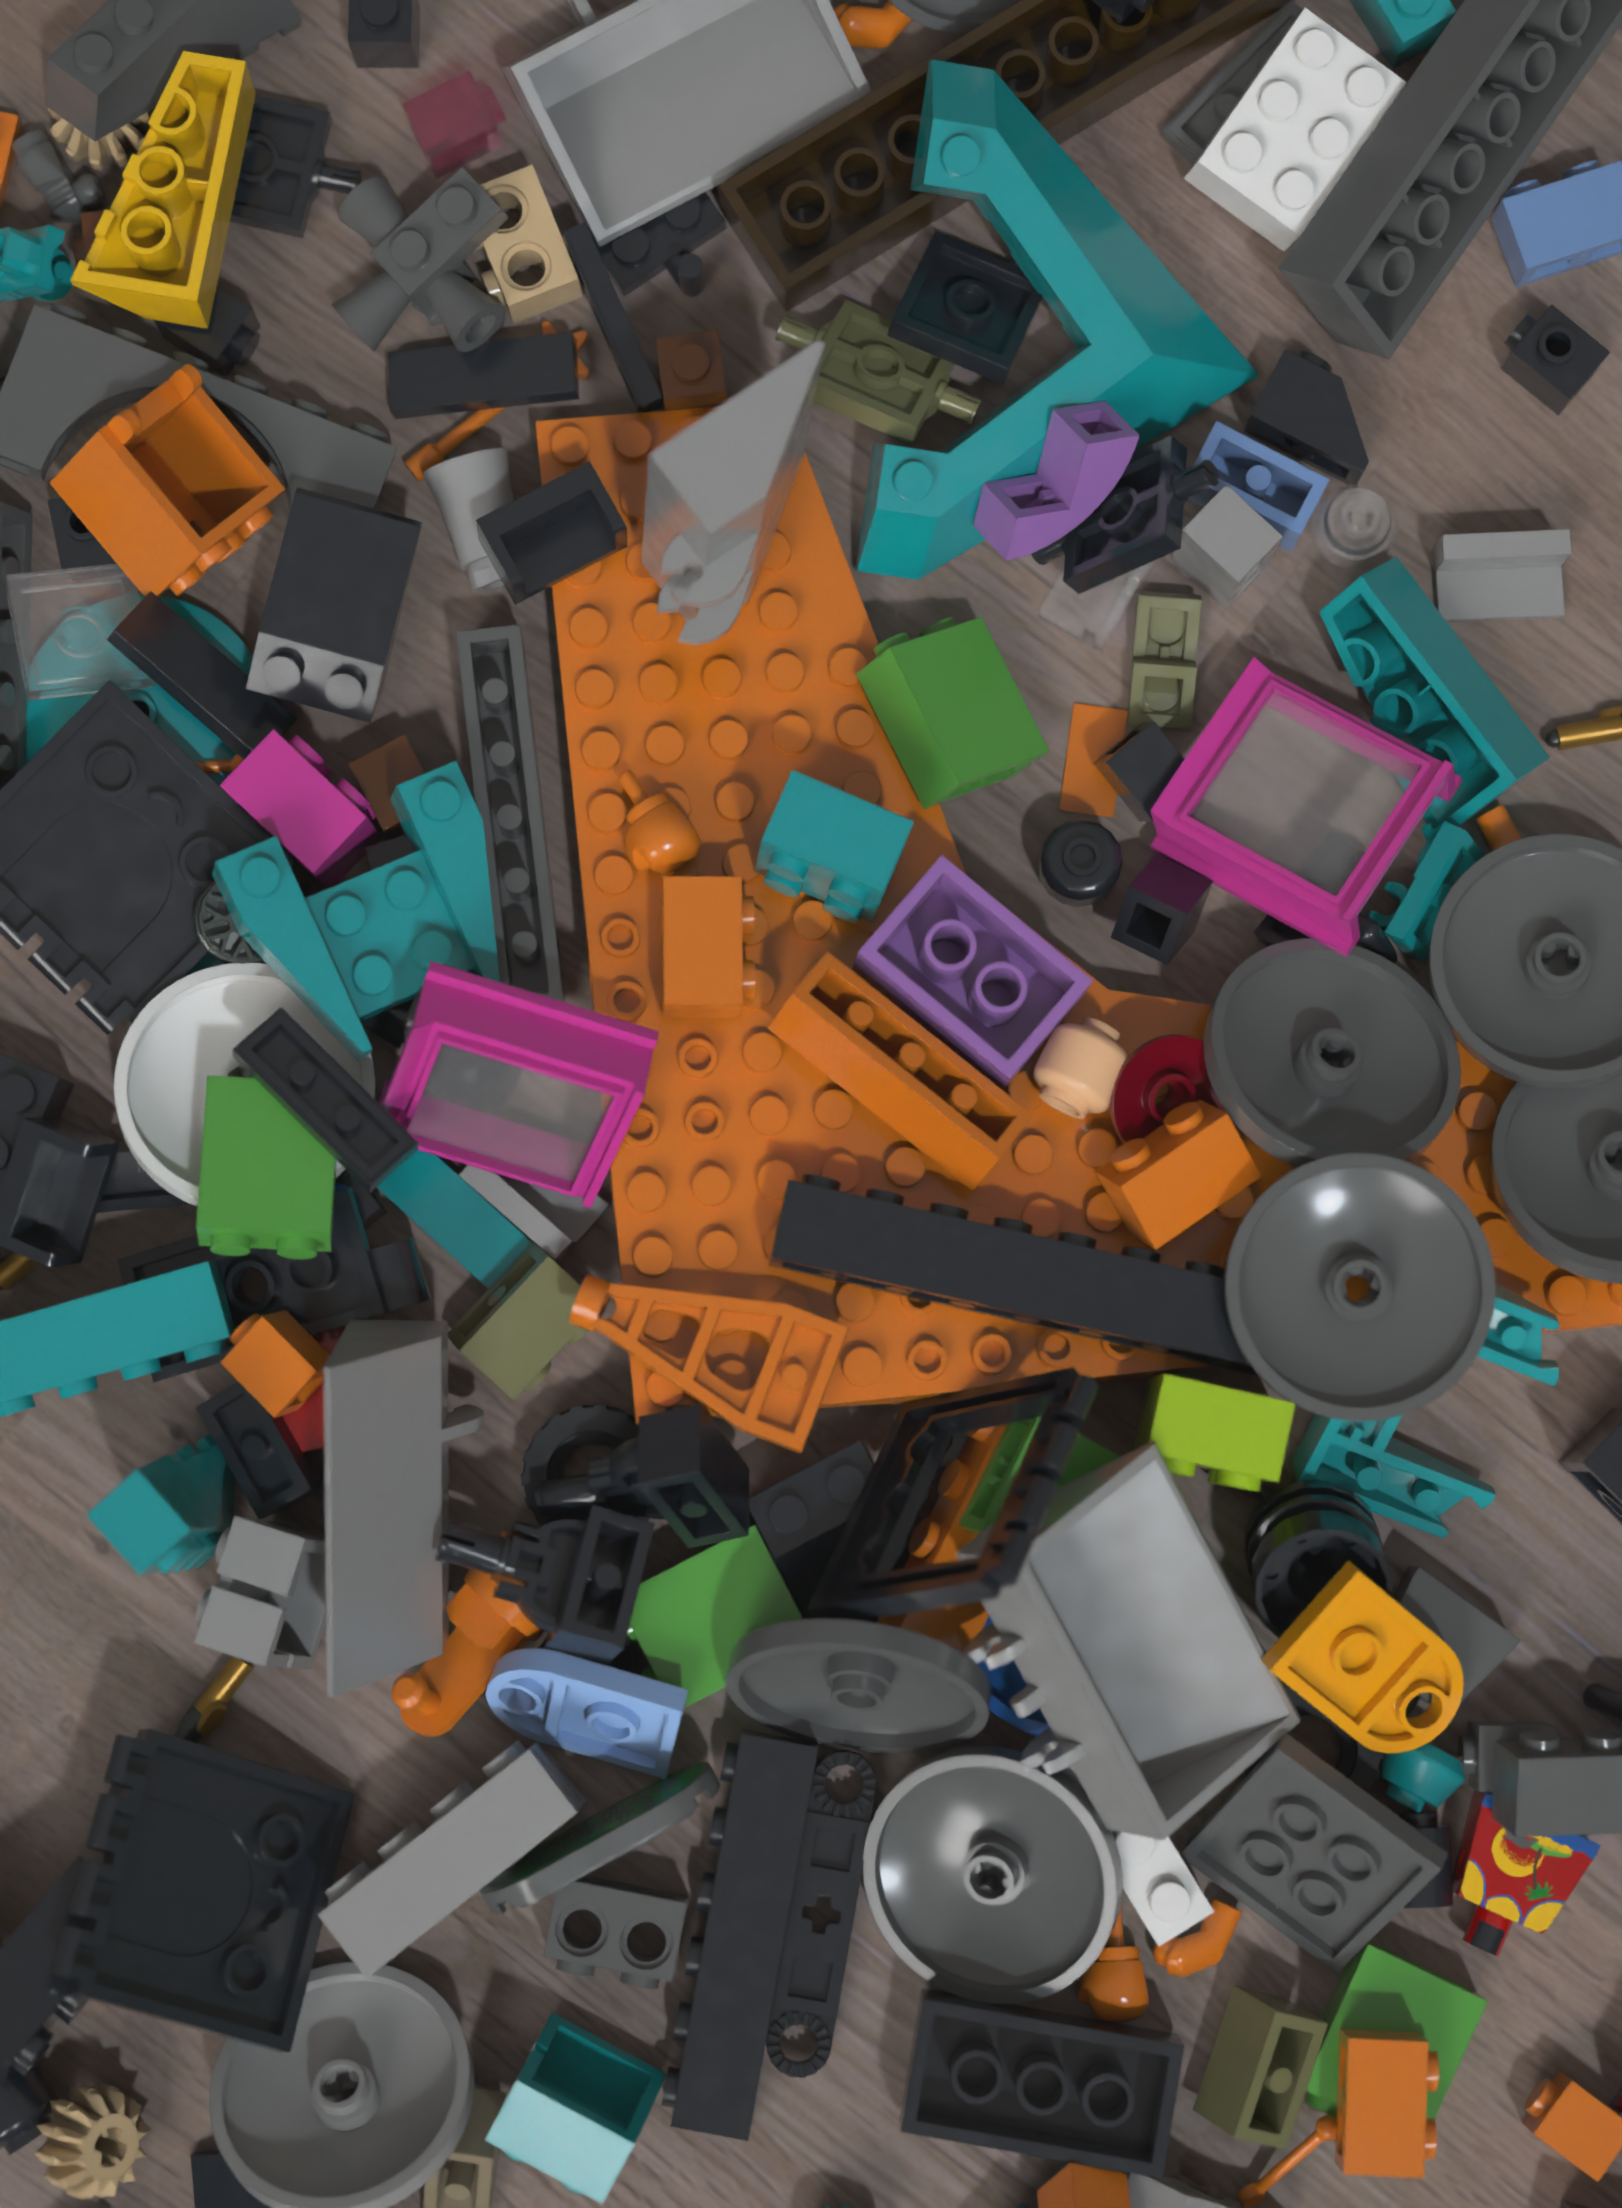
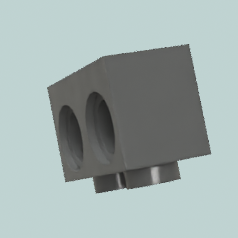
[543,1875,689,1989]

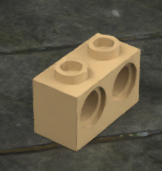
[473,164,582,324]

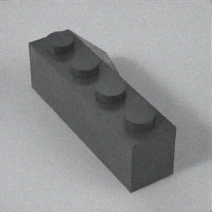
[45,0,302,141]

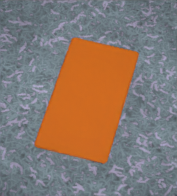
[1059,703,1128,818]

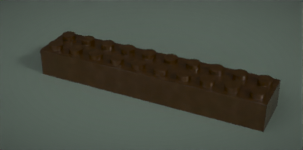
[718,0,1295,312]

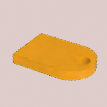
[1261,1560,1464,1753]

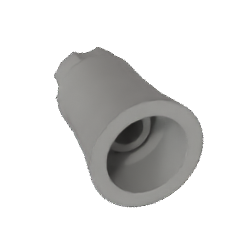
[423,448,514,593]

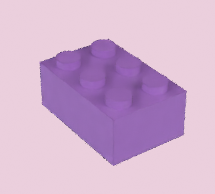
[852,855,1093,1090]

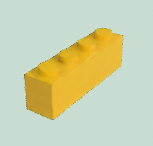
[70,51,256,329]

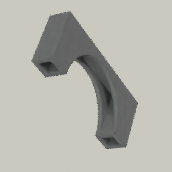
[0,303,397,511]

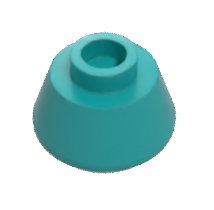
[1379,1743,1466,1813]

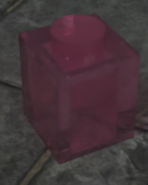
[402,71,506,179]

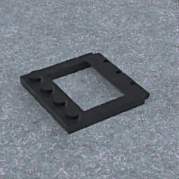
[807,1367,1099,1621]

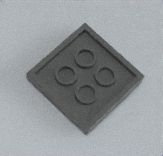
[1180,1733,1448,1974]

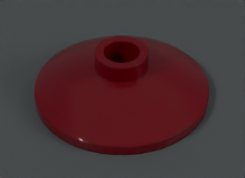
[1110,1034,1227,1143]

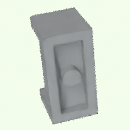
[1171,486,1283,610]

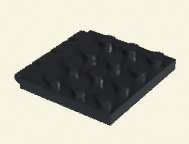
[0,680,296,1035]
[51,1729,355,2053]

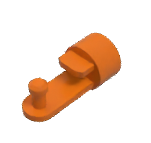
[391,1531,544,1737]

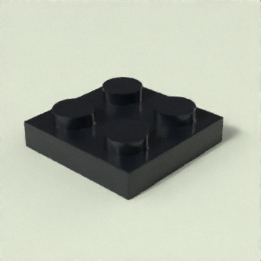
[887,231,1044,384]

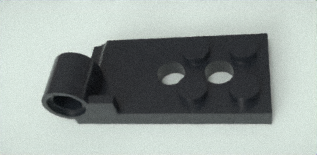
[117,1187,431,1383]

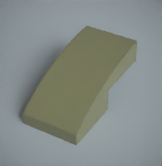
[1127,590,1202,729]

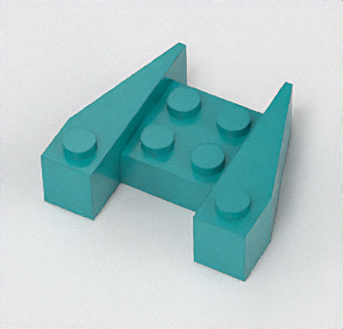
[212,761,500,1062]

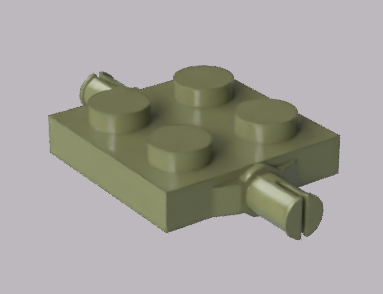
[775,299,982,445]

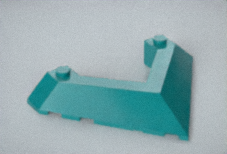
[855,59,1259,580]

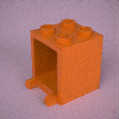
[49,364,285,597]

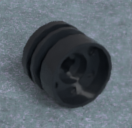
[1244,1480,1393,1638]

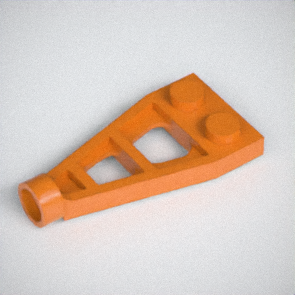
[569,1274,849,1454]

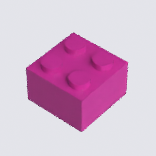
[220,729,382,889]

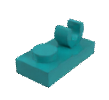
[1368,821,1485,963]

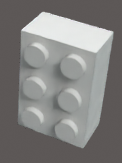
[1183,8,1407,252]

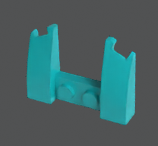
[1291,1283,1559,1538]

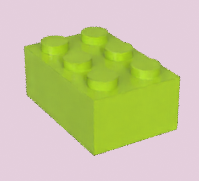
[1132,1374,1295,1492]

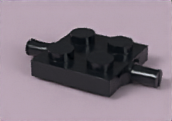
[230,95,362,238]
[1031,435,1219,594]

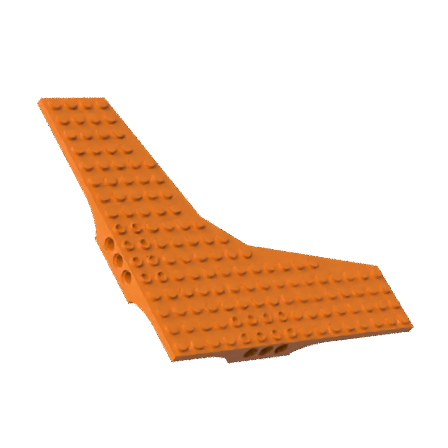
[535,406,1622,1426]

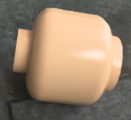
[1033,1017,1128,1119]

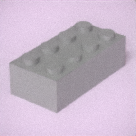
[318,1740,586,1979]

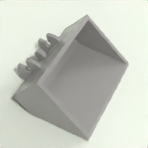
[501,0,872,247]
[641,341,825,645]
[324,1320,484,1698]
[956,1440,1300,1840]

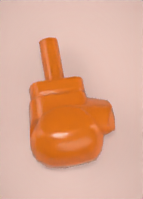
[618,770,701,875]
[1077,1907,1149,2022]

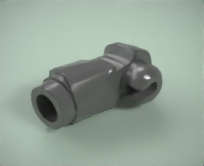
[12,129,106,223]

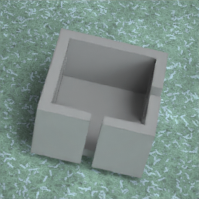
[194,1516,326,1669]

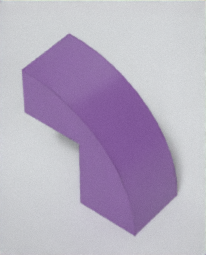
[973,401,1140,561]

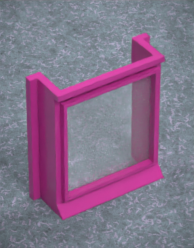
[1150,656,1462,958]
[378,961,659,1208]

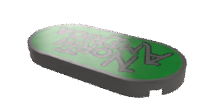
[479,1762,721,1915]

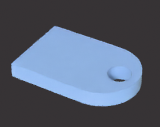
[486,1648,689,1779]

